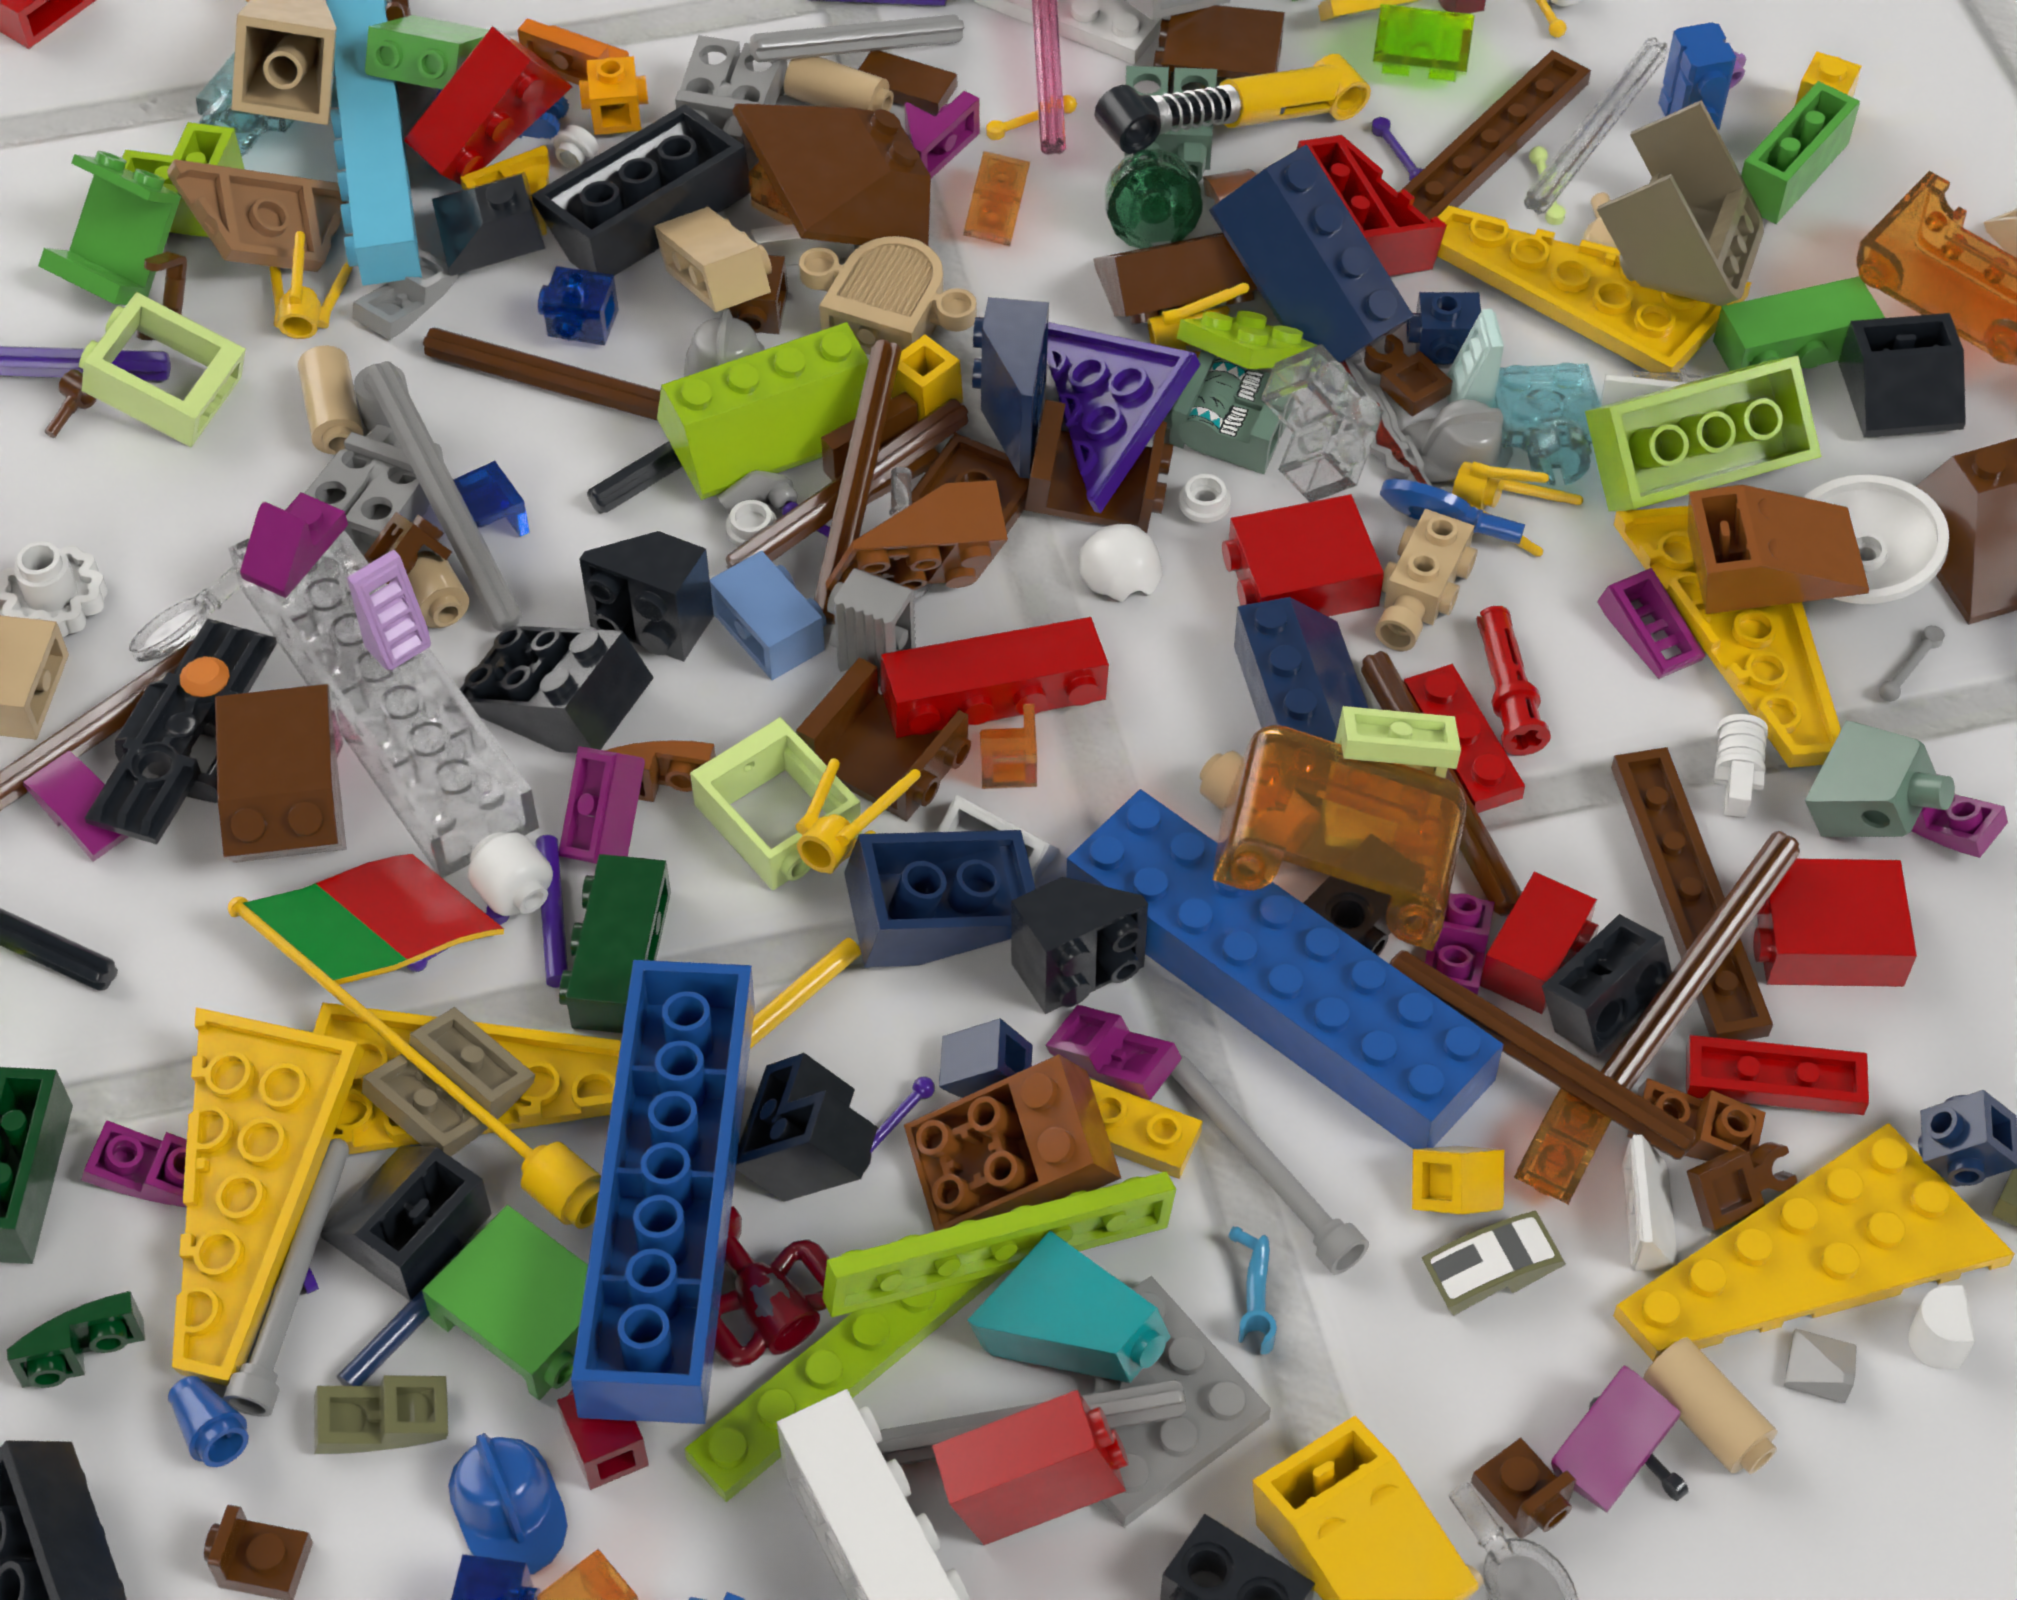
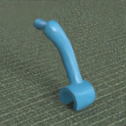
[1228,1226,1277,1355]

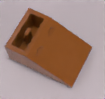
[825,480,1008,591]
[1688,484,1869,614]
[904,1054,1121,1231]

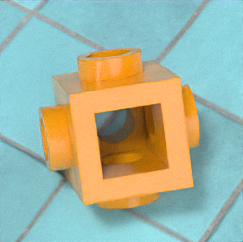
[579,56,649,135]

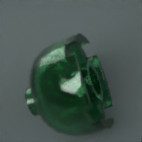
[1105,149,1203,249]

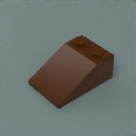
[215,684,347,863]

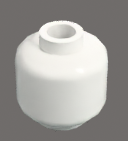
[468,832,553,916]

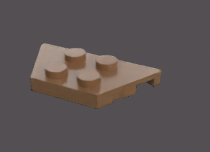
[167,159,347,272]

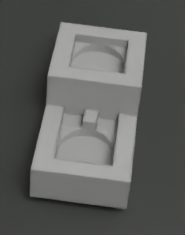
[352,249,458,340]

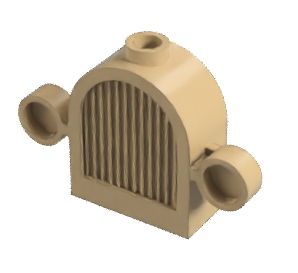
[799,236,977,355]

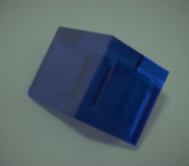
[453,461,530,537]

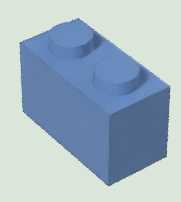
[710,550,826,680]

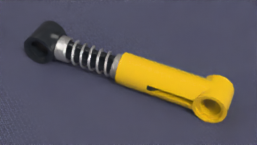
[1094,54,1371,154]

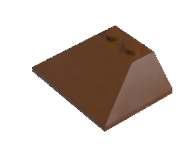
[732,103,931,246]
[1915,438,2017,625]

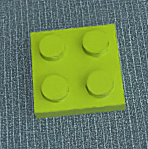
[1177,311,1321,369]

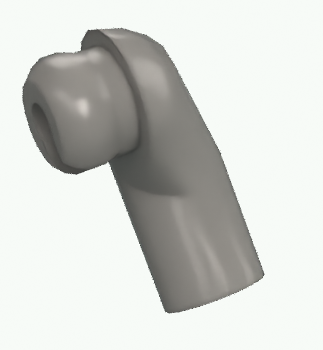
[717,470,798,514]

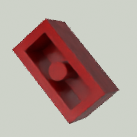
[1480,871,1599,1014]

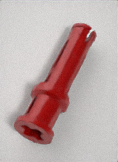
[1476,606,1551,756]

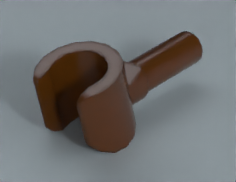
[44,369,97,438]

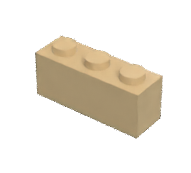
[654,207,772,312]

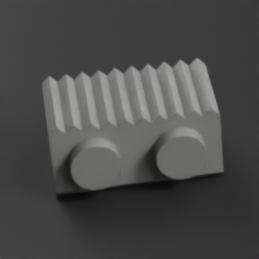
[827,568,917,687]

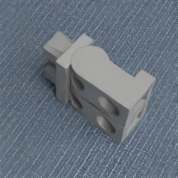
[675,35,788,153]
[304,424,444,558]

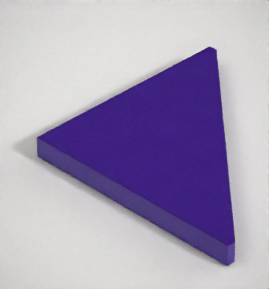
[1047,322,1201,513]

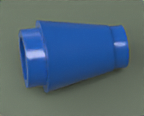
[168,1376,249,1467]

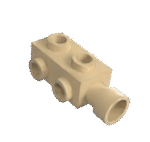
[1375,509,1478,651]

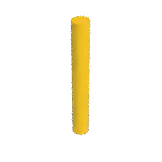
[750,937,861,1049]

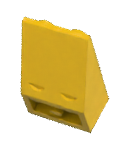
[1252,1415,1478,1600]

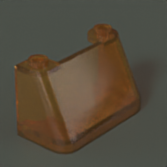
[1856,171,2017,365]
[1212,725,1466,951]

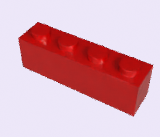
[881,617,1109,738]

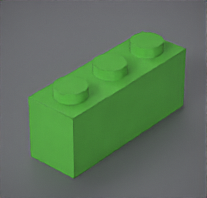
[1741,81,1860,224]
[1713,276,1885,371]

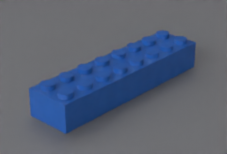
[1066,789,1504,1149]
[571,960,755,1424]

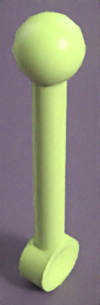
[1529,146,1566,225]

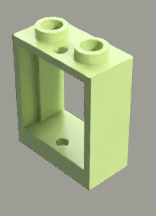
[79,292,246,448]
[690,717,862,891]

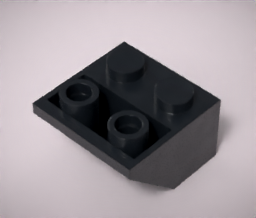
[1838,313,1966,438]
[579,531,714,662]
[1011,877,1148,1014]
[320,1146,492,1301]

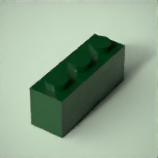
[559,854,671,1033]
[0,1067,73,1264]

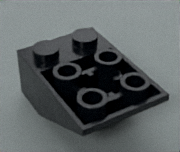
[451,626,654,753]

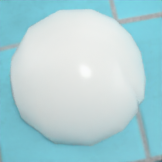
[1078,524,1163,602]

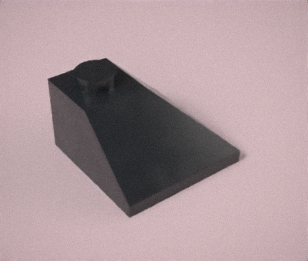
[432,172,546,276]

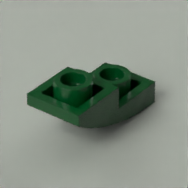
[7,1291,145,1388]

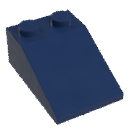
[972,297,1049,479]
[844,830,1036,968]

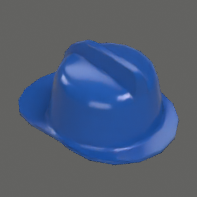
[448,1433,568,1578]

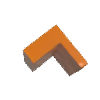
[517,18,629,85]

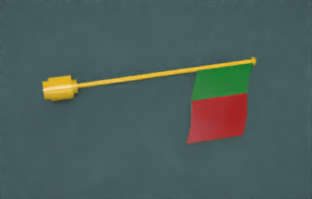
[227,854,601,1229]

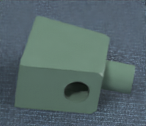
[1805,721,1955,837]

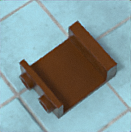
[1153,5,1285,99]
[1025,400,1174,533]
[796,657,971,822]

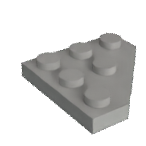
[1094,1276,1271,1528]

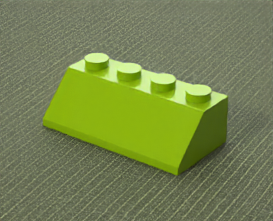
[657,322,869,500]

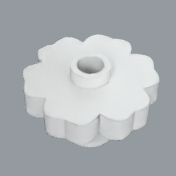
[0,541,108,637]

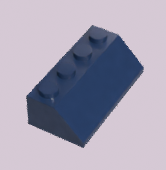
[1209,144,1414,380]
[1234,597,1369,812]

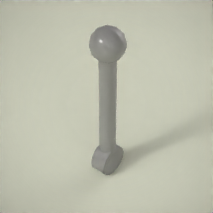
[1879,625,1945,702]

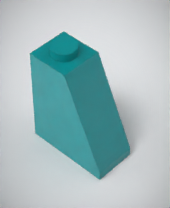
[967,1231,1171,1383]

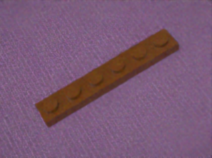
[1398,50,1591,220]
[1611,747,1773,1040]

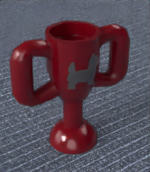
[714,1206,830,1368]

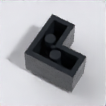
[736,1053,878,1202]

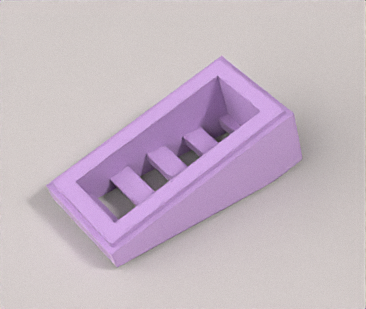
[347,550,431,670]

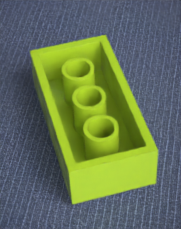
[1585,356,1822,512]

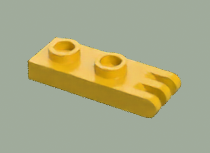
[1090,1079,1203,1179]

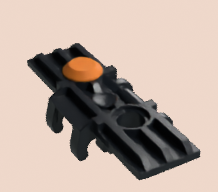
[84,618,277,845]

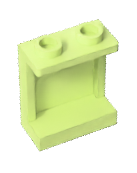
[1319,706,1461,857]

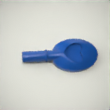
[1380,479,1525,544]

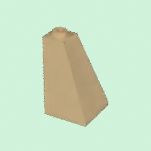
[231,0,337,125]

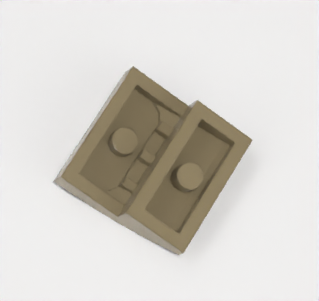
[362,1007,535,1157]

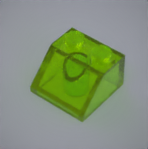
[1373,4,1475,82]

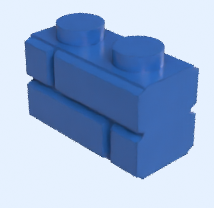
[1658,22,1737,130]

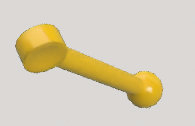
[1535,0,1567,38]
[986,95,1077,140]

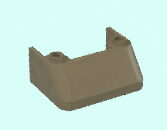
[1597,100,1764,306]

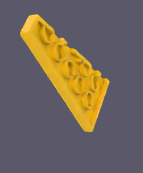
[1437,206,1751,381]
[1613,506,1841,768]
[313,1002,621,1155]
[172,1007,365,1386]
[1613,1123,2015,1362]

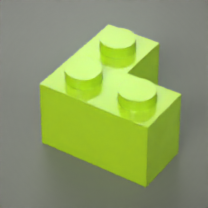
[122,122,245,238]

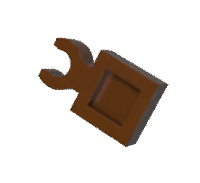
[1364,334,1453,417]
[1686,1142,1798,1230]

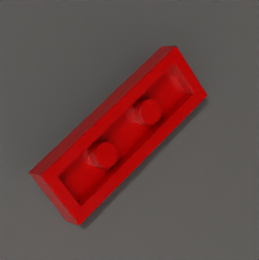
[1404,664,1525,813]
[1686,1035,1869,1115]

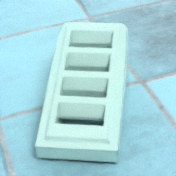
[1447,309,1504,408]

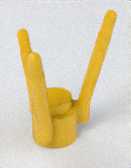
[269,231,353,339]
[1147,283,1249,358]
[1452,461,1584,557]
[795,758,921,874]

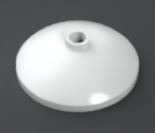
[1803,474,1949,604]

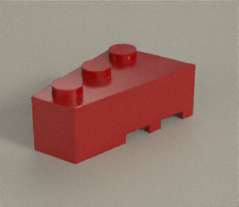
[403,26,573,186]
[1296,135,1447,276]

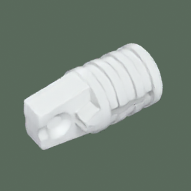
[1714,714,1768,817]

